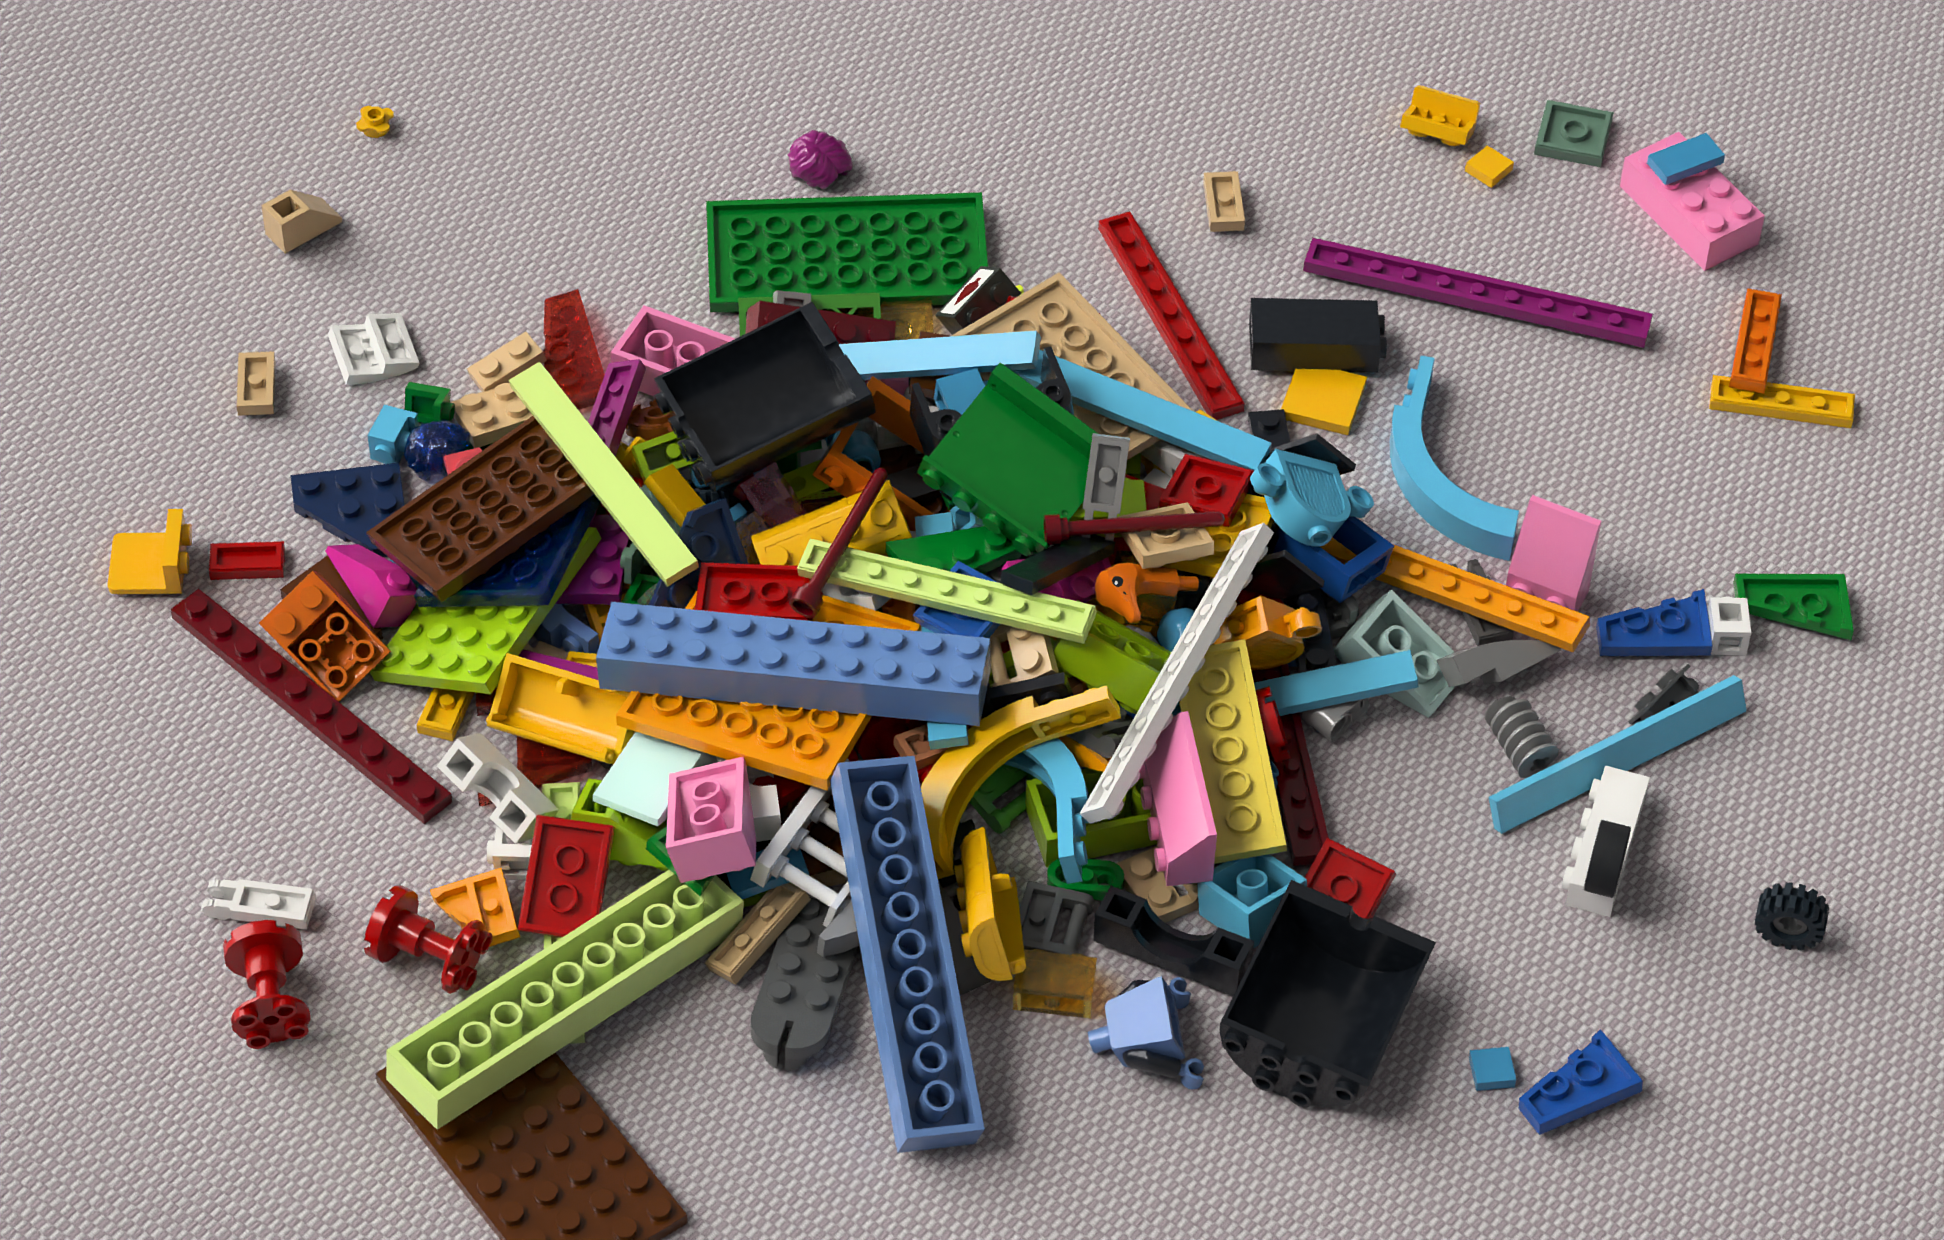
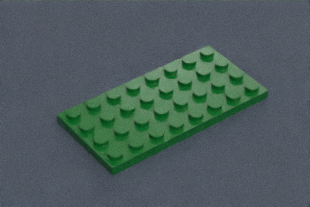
[706,192,988,312]

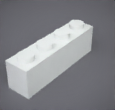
[1561,766,1650,917]

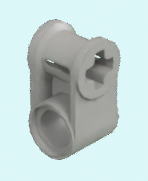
[1302,698,1369,742]

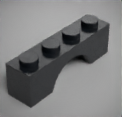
[1093,886,1254,996]

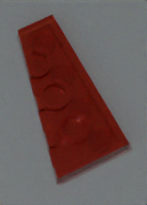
[543,289,605,410]

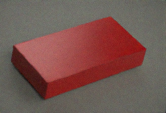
[209,541,285,580]

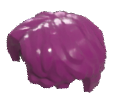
[787,130,853,190]

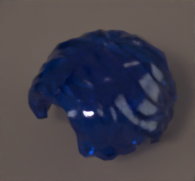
[404,420,471,482]

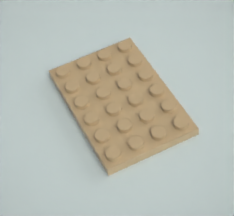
[950,272,1193,460]

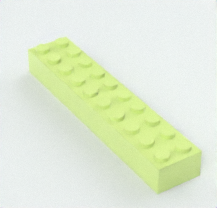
[386,870,744,1130]

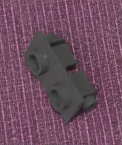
[1628,664,1699,724]

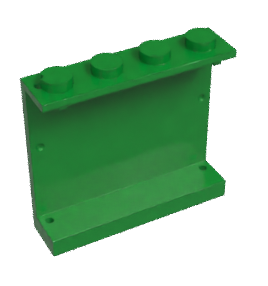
[917,362,1099,556]

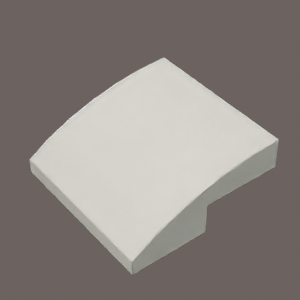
[328,313,419,385]

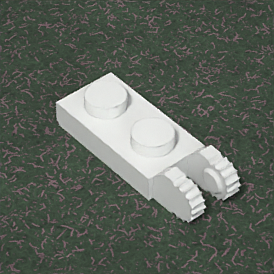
[201,879,316,929]

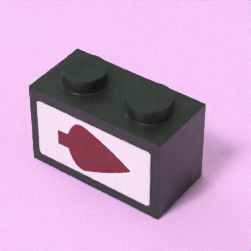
[935,266,1021,335]

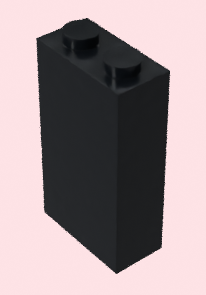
[1249,298,1387,373]

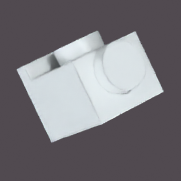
[1707,597,1751,656]

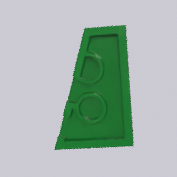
[1733,573,1854,640]

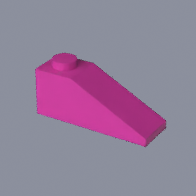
[325,544,421,628]

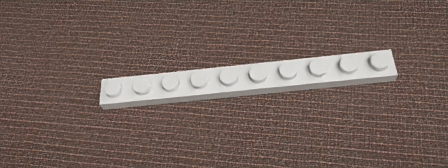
[1080,523,1274,824]

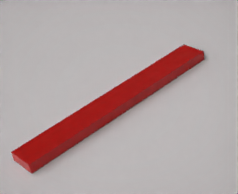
[1098,212,1245,420]

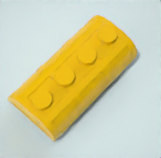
[751,480,912,566]
[486,653,635,765]
[954,827,1026,981]

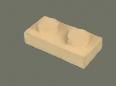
[1203,171,1245,232]
[467,331,547,392]
[237,351,276,416]

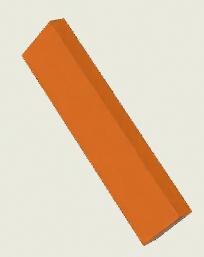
[1729,288,1782,394]

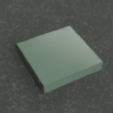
[1534,100,1614,167]

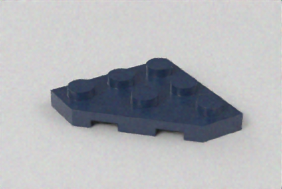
[290,463,404,557]
[649,498,749,609]

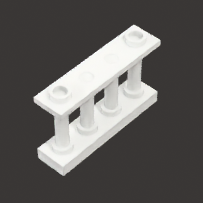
[750,759,851,927]

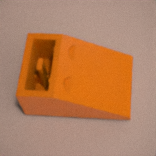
[259,571,391,702]

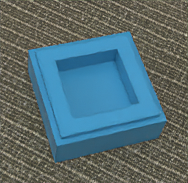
[1469,1047,1516,1091]

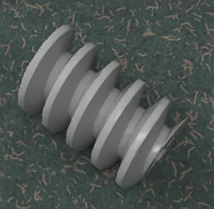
[1484,696,1559,778]

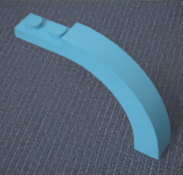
[1389,355,1519,561]
[1004,738,1089,884]

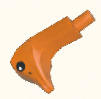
[1095,563,1199,624]

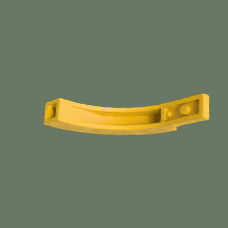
[921,685,1121,879]

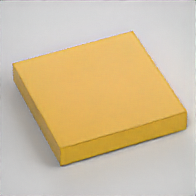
[1281,369,1367,435]

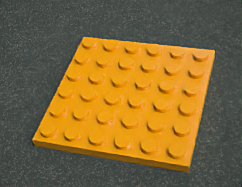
[616,591,921,791]

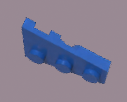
[1596,589,1713,656]
[1519,1029,1643,1135]

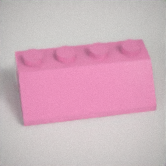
[1139,711,1217,886]

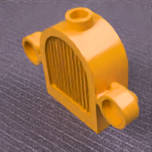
[1212,596,1322,670]

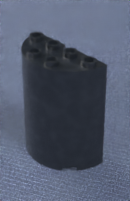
[654,302,876,492]
[1219,880,1436,1108]

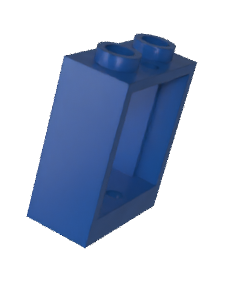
[1273,516,1394,603]

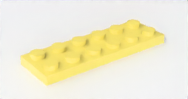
[1170,639,1287,864]

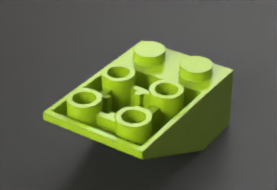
[571,778,669,871]

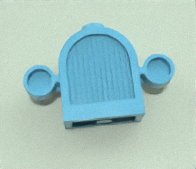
[1250,449,1374,547]

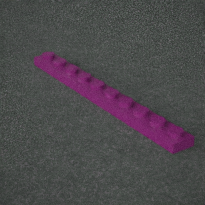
[1303,237,1653,348]

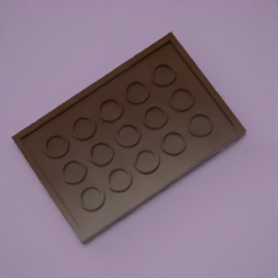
[366,416,594,602]

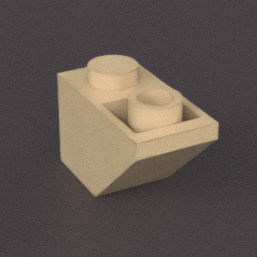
[261,190,342,254]

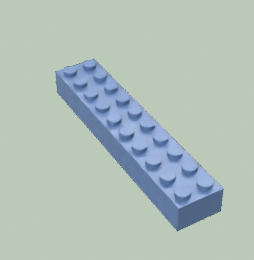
[596,602,991,726]
[830,756,985,1153]

